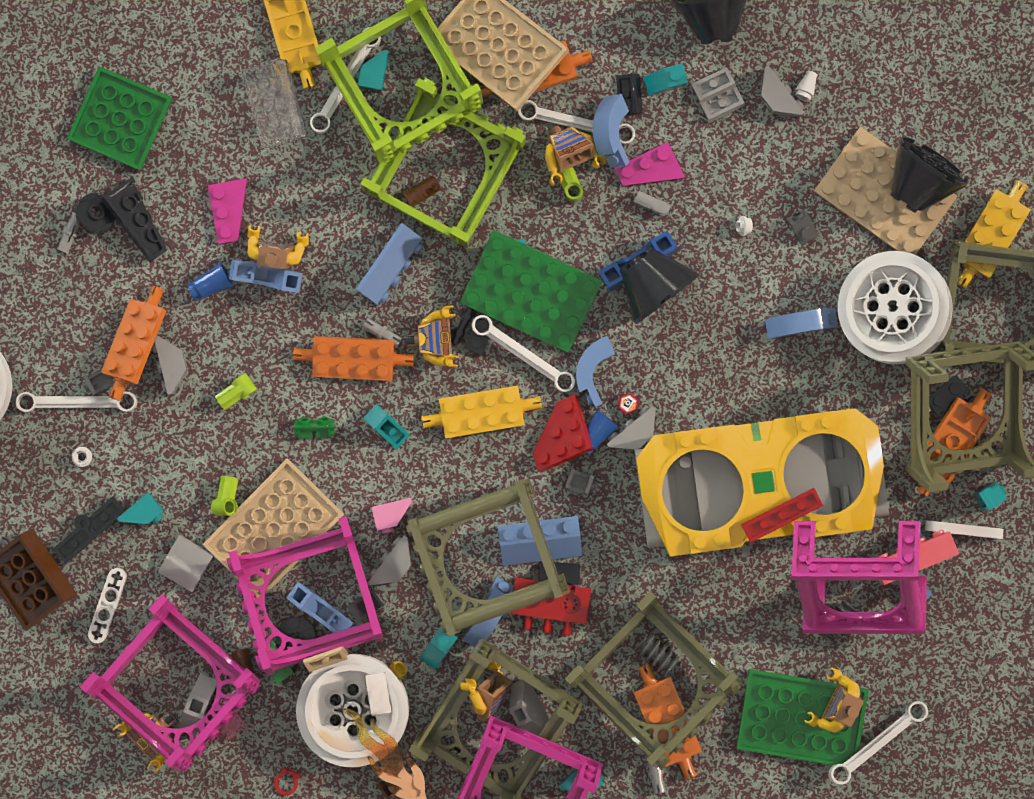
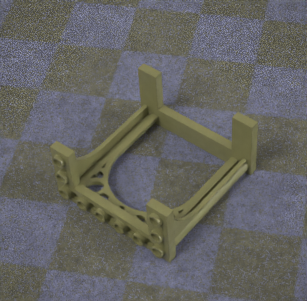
[937,239,1034,365]
[905,341,1034,494]
[406,478,570,637]
[565,591,742,769]
[408,638,583,799]

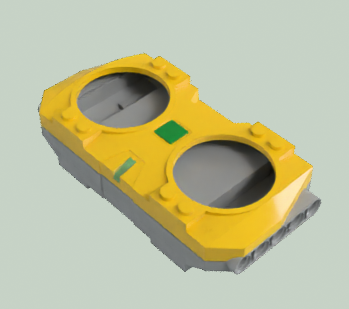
[634,409,889,556]

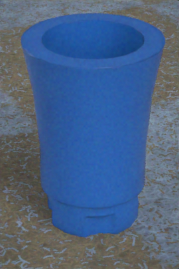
[187,262,234,301]
[587,409,618,455]

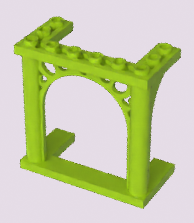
[315,0,484,163]
[360,78,526,248]

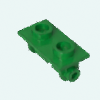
[293,417,335,439]

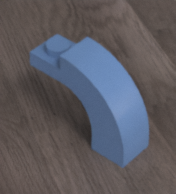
[593,94,629,168]
[228,259,303,293]
[765,308,838,339]
[576,336,615,408]
[462,577,514,647]
[286,582,356,633]

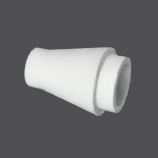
[795,71,818,102]

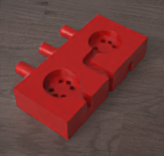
[510,578,591,636]

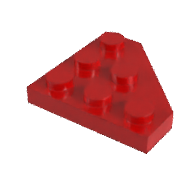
[533,394,593,473]

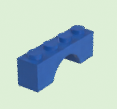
[598,231,678,292]

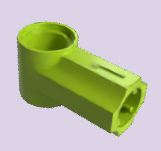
[557,167,583,203]
[215,373,258,410]
[211,476,238,516]

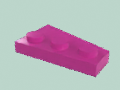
[614,142,685,186]
[208,178,247,245]

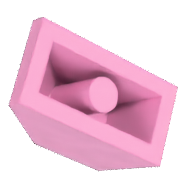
[372,498,412,534]

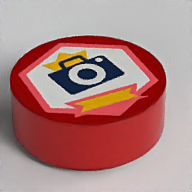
[618,394,638,414]

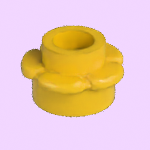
[388,661,407,680]

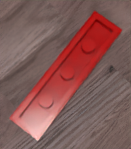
[741,488,824,543]

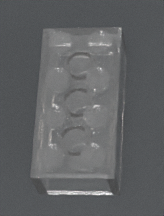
[242,59,307,148]

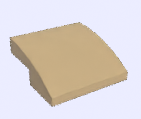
[303,646,349,672]

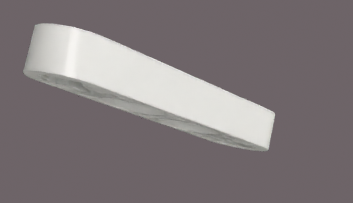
[925,521,1004,539]
[88,568,127,643]

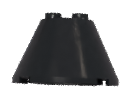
[672,0,747,45]
[890,136,969,213]
[619,246,699,324]

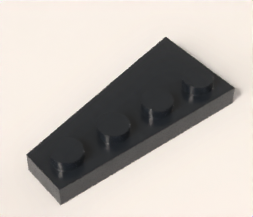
[101,176,167,263]

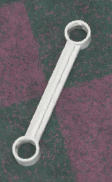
[310,27,381,134]
[518,100,635,145]
[471,315,575,392]
[16,392,137,413]
[828,701,928,784]

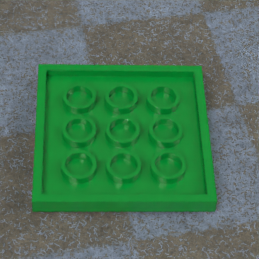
[67,66,173,171]

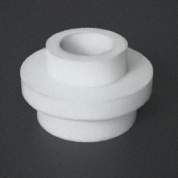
[736,216,753,236]
[72,447,92,467]

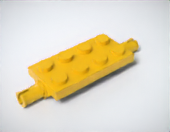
[264,0,321,89]
[957,180,1031,289]
[421,386,542,439]

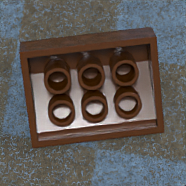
[0,529,78,631]

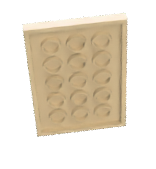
[438,0,569,111]
[813,126,958,255]
[203,458,345,598]

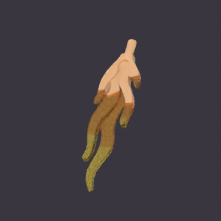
[343,708,427,799]

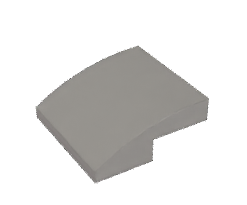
[691,67,745,123]
[158,535,214,592]

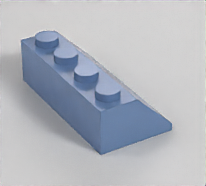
[356,223,423,306]
[498,516,582,566]

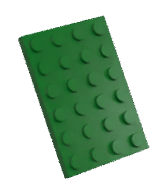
[460,230,603,353]
[736,669,869,765]

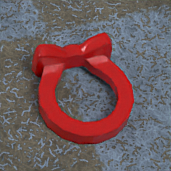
[274,766,301,796]

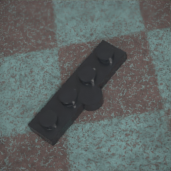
[52,496,126,564]

